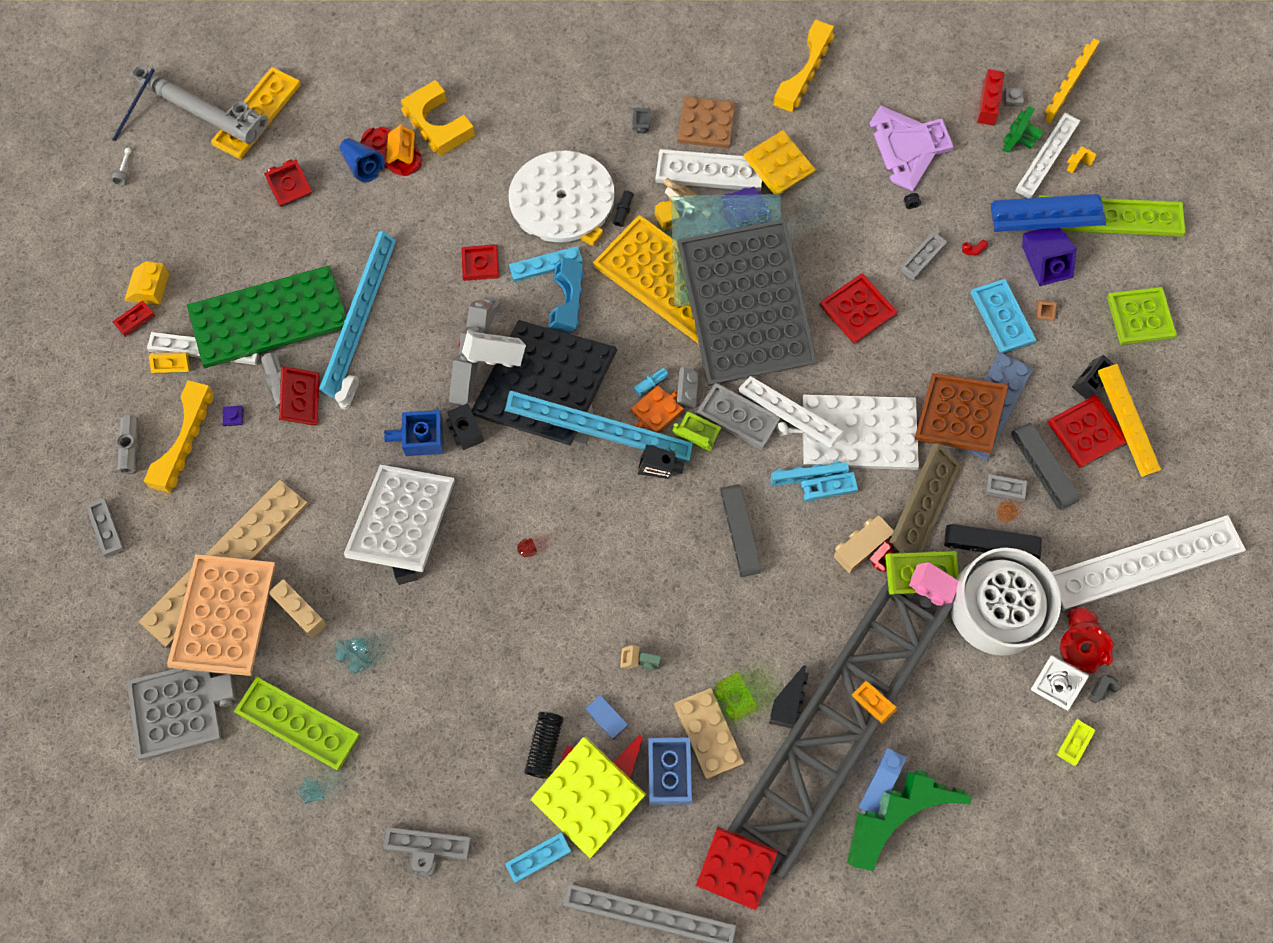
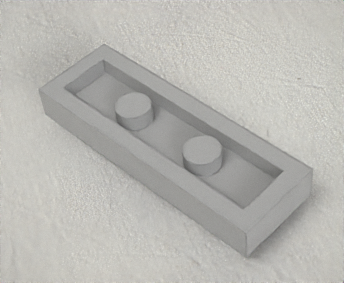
[899,232,947,281]
[86,498,124,558]

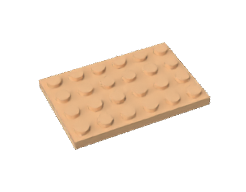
[167,554,276,676]

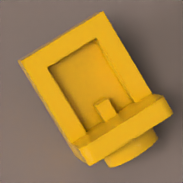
[1067,146,1097,173]

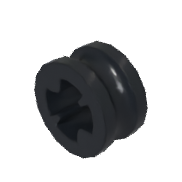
[903,193,921,209]

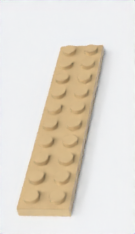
[138,480,308,648]

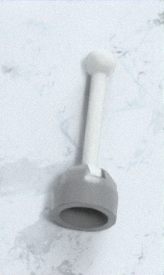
[111,148,132,186]

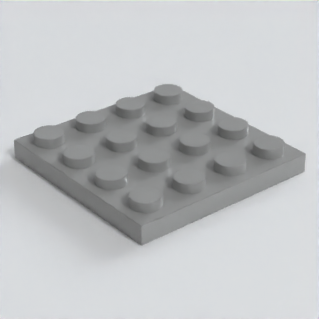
[127,669,222,761]

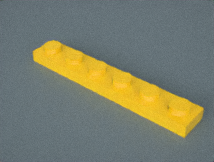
[1044,39,1100,123]
[1098,364,1161,477]

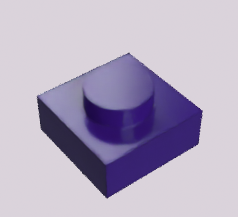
[222,405,244,426]

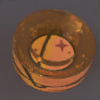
[996,502,1017,522]

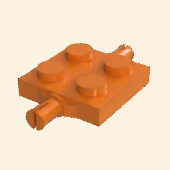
[630,386,684,433]

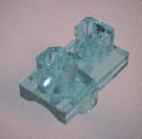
[333,637,373,674]

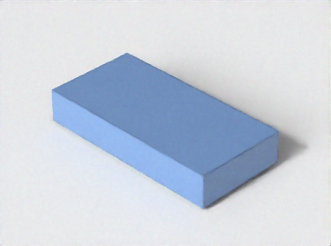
[585,695,628,740]

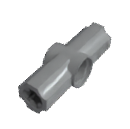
[261,353,281,408]
[116,415,140,474]

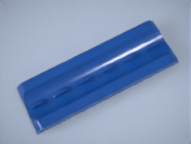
[991,194,1106,232]

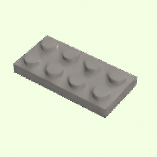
[696,383,781,450]

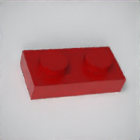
[112,300,155,337]

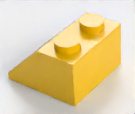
[124,261,170,305]

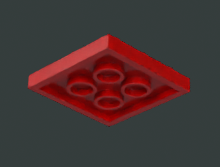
[819,273,898,344]
[1047,395,1127,468]
[696,826,778,910]

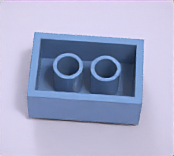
[648,738,692,805]

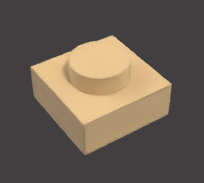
[620,645,640,669]

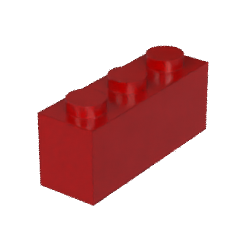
[977,69,1005,126]

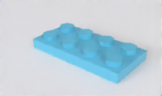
[970,279,1036,354]

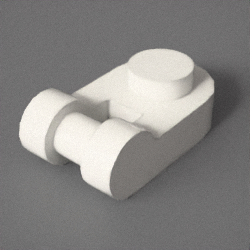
[335,375,359,410]

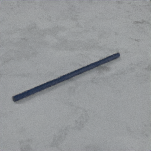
[112,68,155,141]

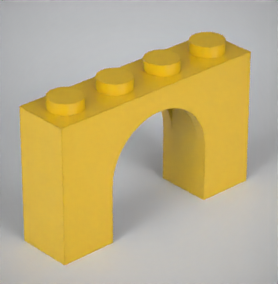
[401,80,475,157]

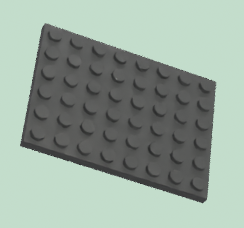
[677,219,817,385]

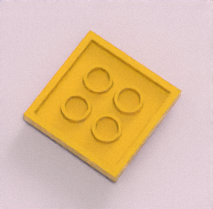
[743,130,816,197]

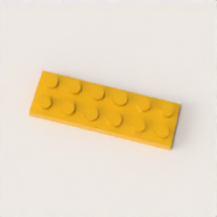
[211,67,301,160]

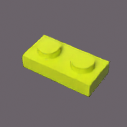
[1056,719,1096,766]

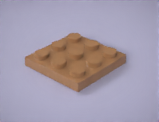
[678,96,735,148]

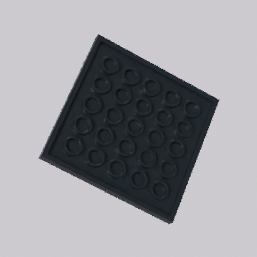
[471,320,617,446]

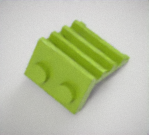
[672,411,722,452]

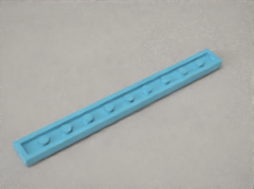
[319,231,396,398]
[505,391,693,462]

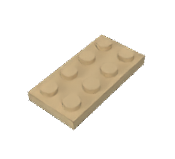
[674,688,744,780]

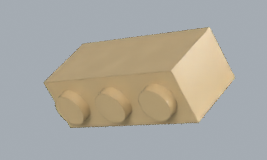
[834,515,894,574]
[268,579,327,639]

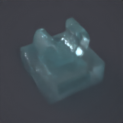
[298,776,325,804]

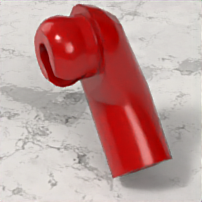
[962,240,988,256]

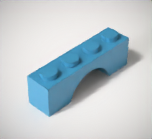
[548,257,584,334]

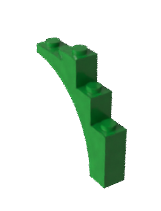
[847,770,972,871]

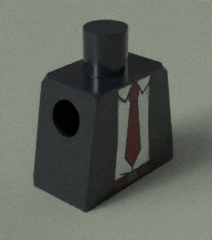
[638,444,684,479]

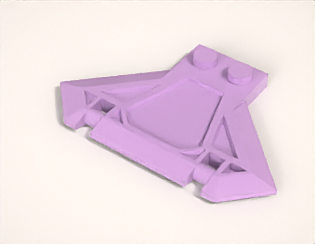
[870,105,953,192]

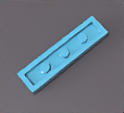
[509,246,583,282]
[770,461,849,486]

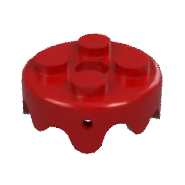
[1060,622,1114,673]

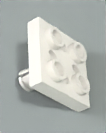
[1031,654,1089,711]

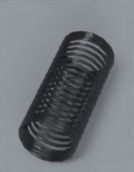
[524,711,564,779]

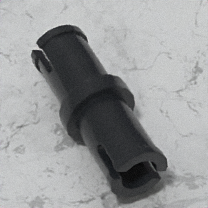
[613,190,634,227]

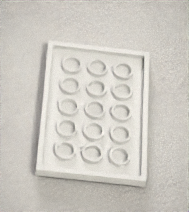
[802,394,919,470]
[344,465,455,572]

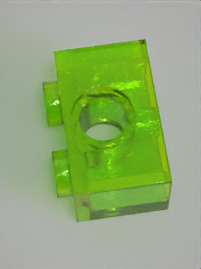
[714,671,758,722]

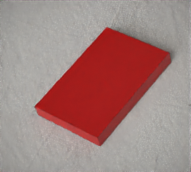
[279,366,319,426]

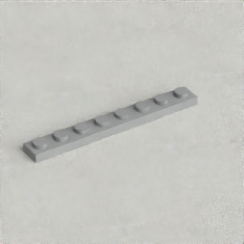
[563,884,736,943]

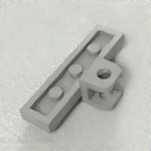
[383,827,471,877]

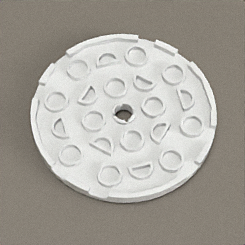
[509,151,615,242]

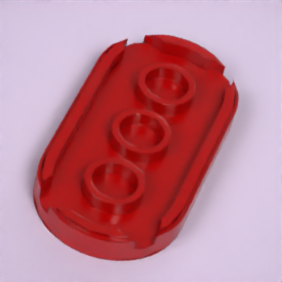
[361,127,422,176]

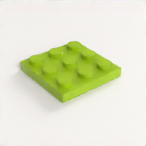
[1107,287,1177,345]

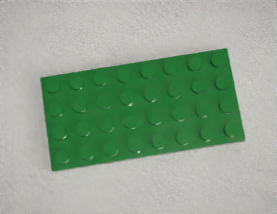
[187,265,346,369]

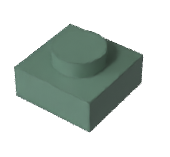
[639,652,661,670]

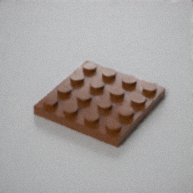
[915,373,1008,454]

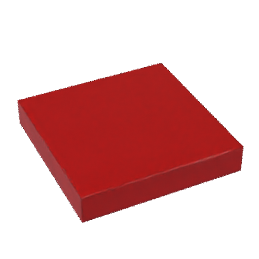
[461,244,499,281]

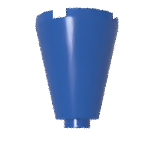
[339,138,385,183]

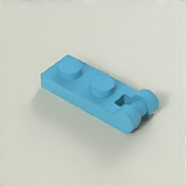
[800,472,858,502]

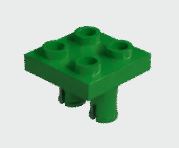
[1002,106,1044,153]

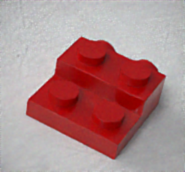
[264,159,312,207]

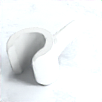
[776,422,803,436]

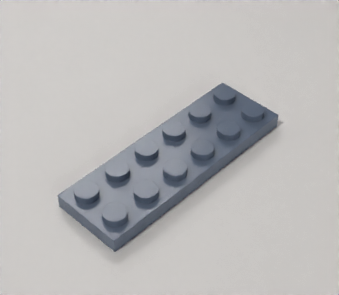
[963,352,1033,461]

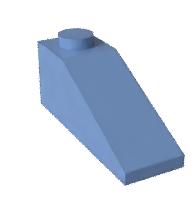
[858,748,906,813]

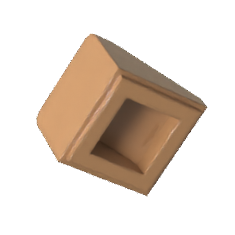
[1036,300,1057,321]

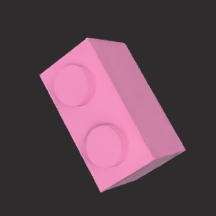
[909,562,958,606]

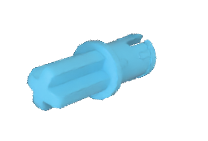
[633,368,669,397]

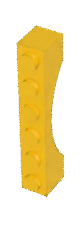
[774,19,835,112]
[143,380,214,493]

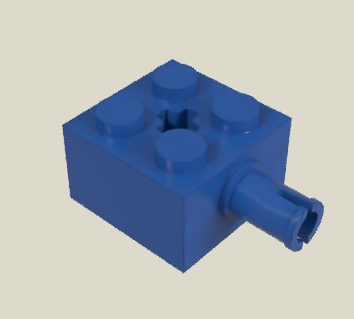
[384,410,444,456]

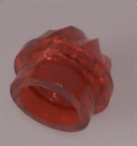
[517,538,537,557]

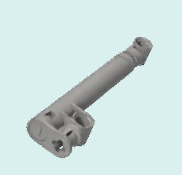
[132,65,268,144]

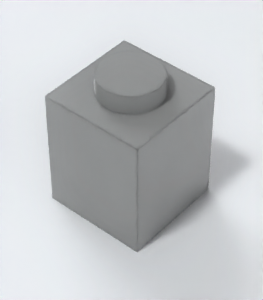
[209,674,238,707]

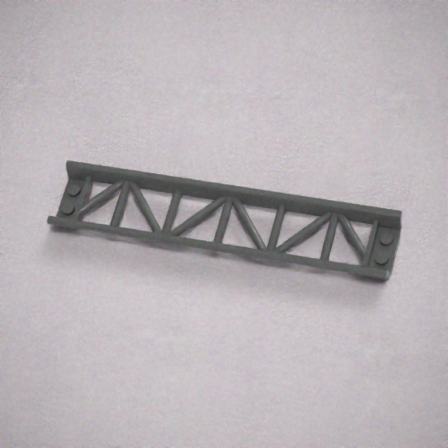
[727,579,954,880]

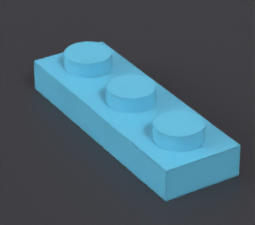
[505,833,571,884]

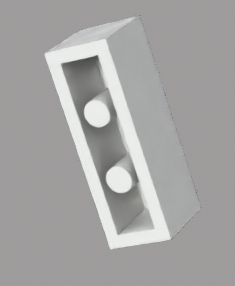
[462,331,526,367]

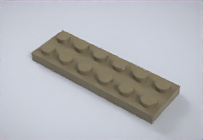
[889,444,961,553]

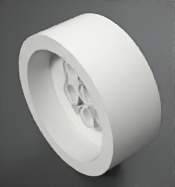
[950,548,1061,656]

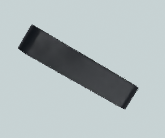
[944,524,1042,559]

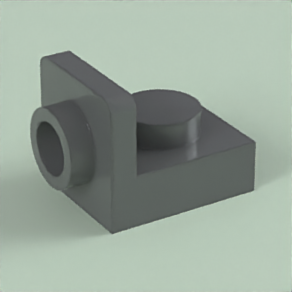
[1088,675,1123,703]

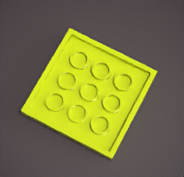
[530,736,647,858]

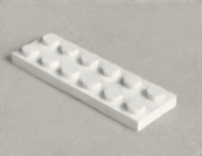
[655,149,762,192]

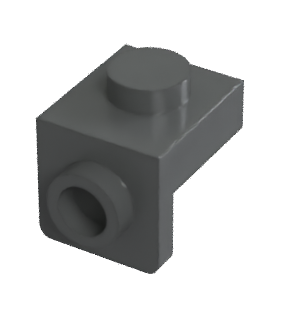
[632,108,651,133]

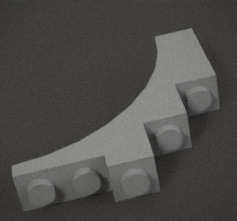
[449,297,501,405]

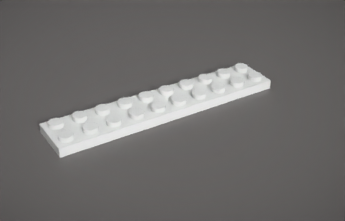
[1051,515,1246,611]

